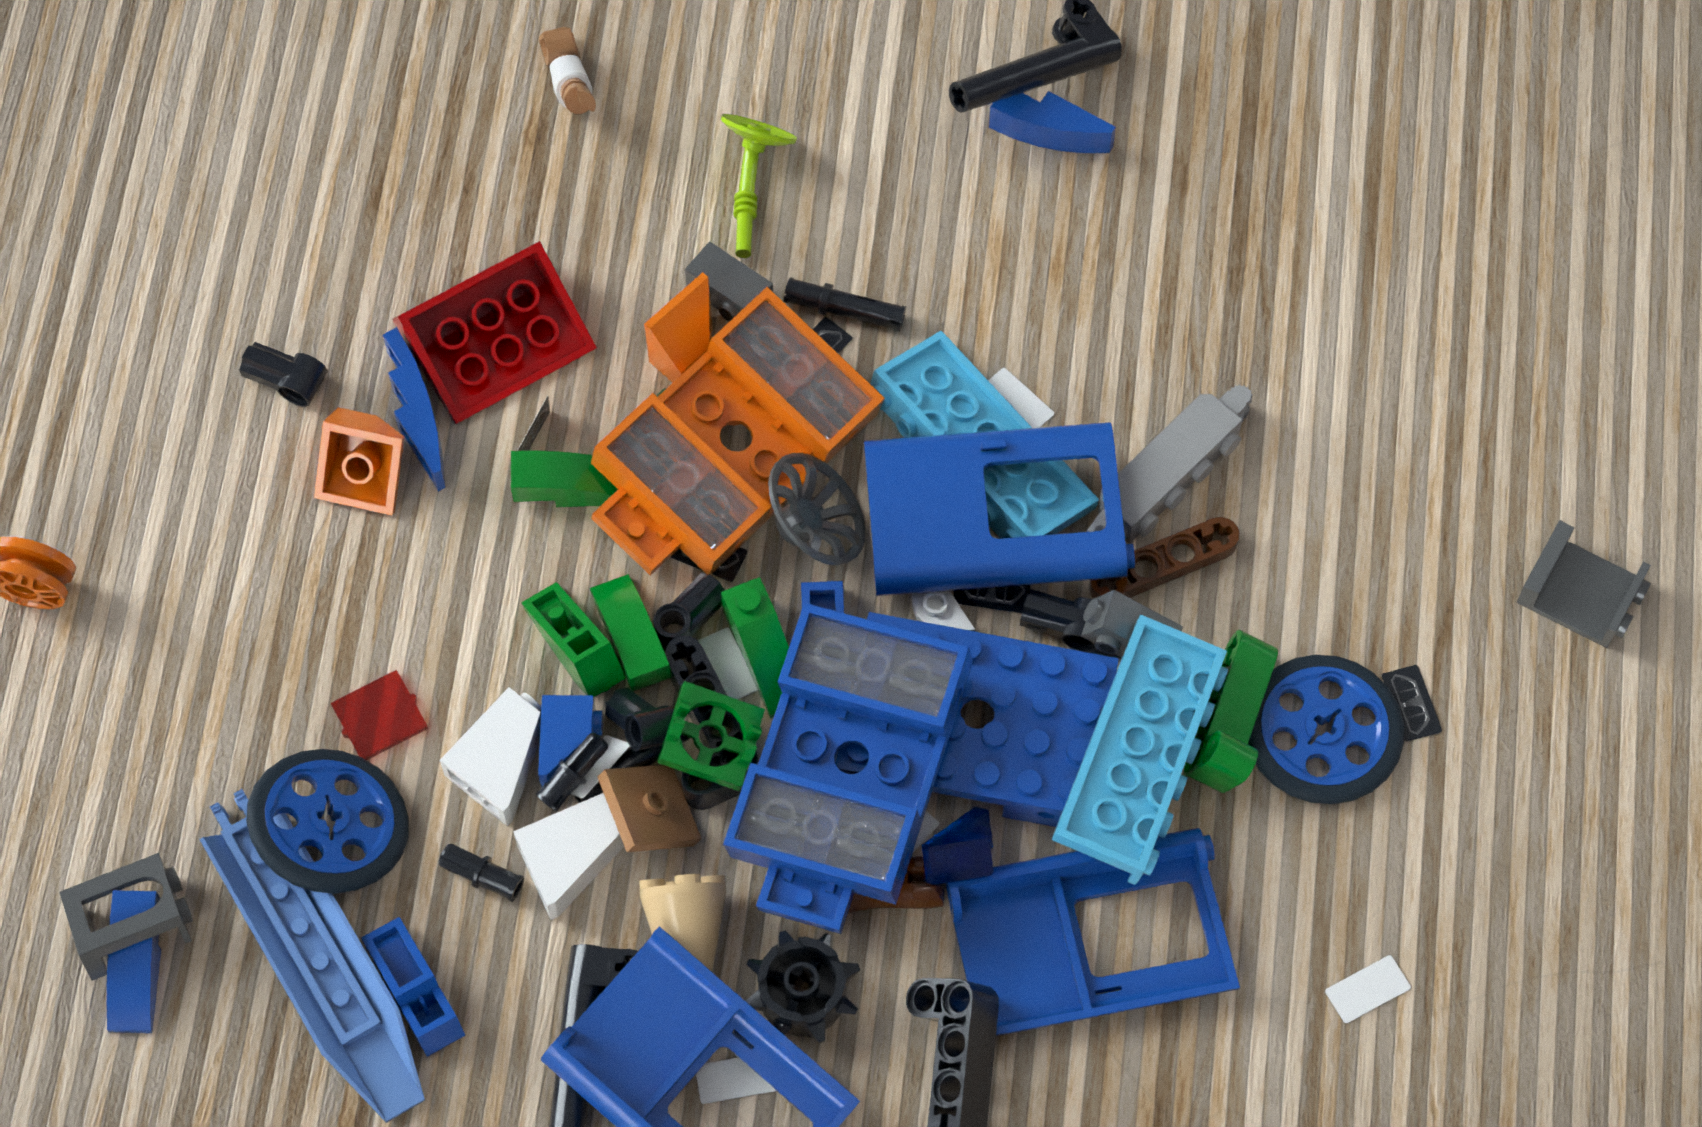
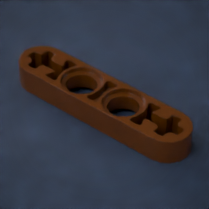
[1089,517,1240,599]

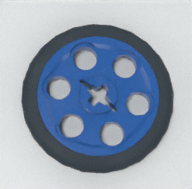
[1248,655,1404,804]
[246,749,409,894]

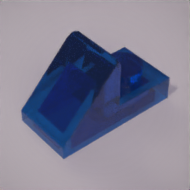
[921,806,994,885]

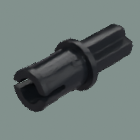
[536,732,609,812]
[439,844,525,902]

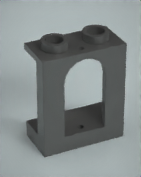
[59,853,193,981]

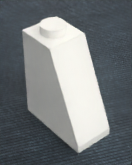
[440,687,541,827]
[513,793,624,920]

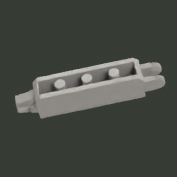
[1086,384,1253,544]

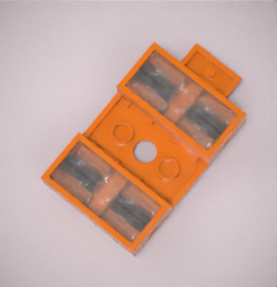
[591,287,885,576]

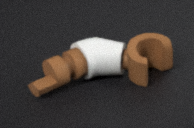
[539,27,596,114]

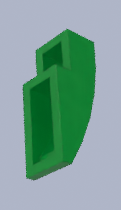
[511,450,618,508]
[590,574,671,692]

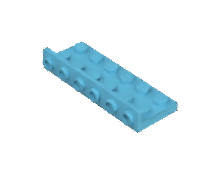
[870,331,1099,539]
[1051,614,1228,885]

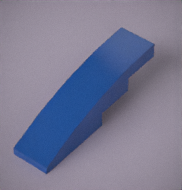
[383,327,446,492]

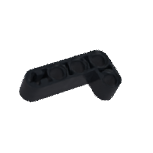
[665,635,759,810]
[906,978,999,1127]

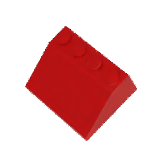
[392,241,597,424]

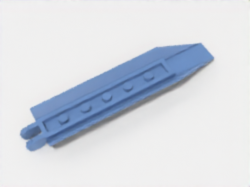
[199,789,425,1123]

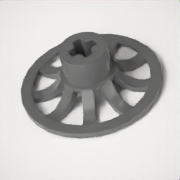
[768,453,866,566]

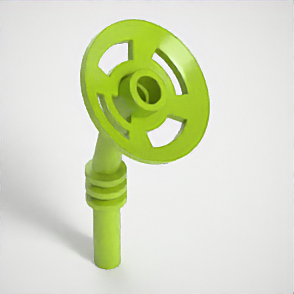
[721,114,797,258]

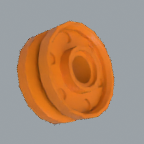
[0,537,76,609]

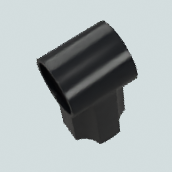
[239,342,328,407]
[653,572,725,652]
[1020,589,1097,652]
[605,688,674,751]

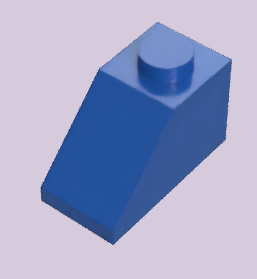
[538,695,603,787]

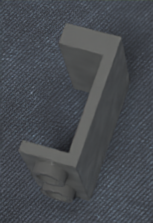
[1517,520,1651,648]

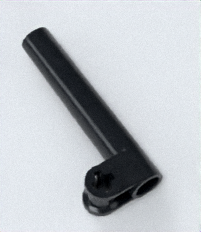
[949,0,1122,113]
[549,944,638,1127]

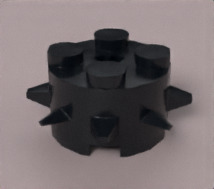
[746,930,860,1043]

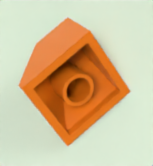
[644,272,712,383]
[314,407,404,516]

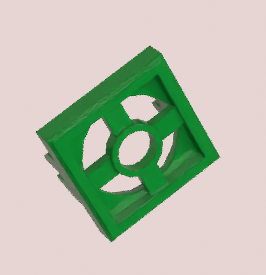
[658,681,765,791]

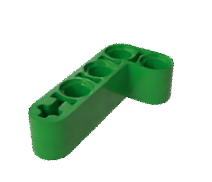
[1184,630,1278,793]

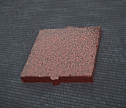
[331,670,428,760]

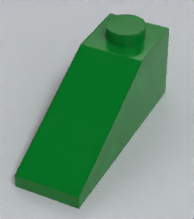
[721,577,789,719]
[521,582,626,698]

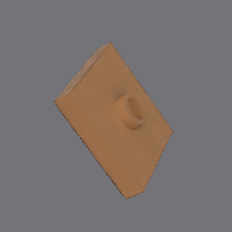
[597,765,702,852]

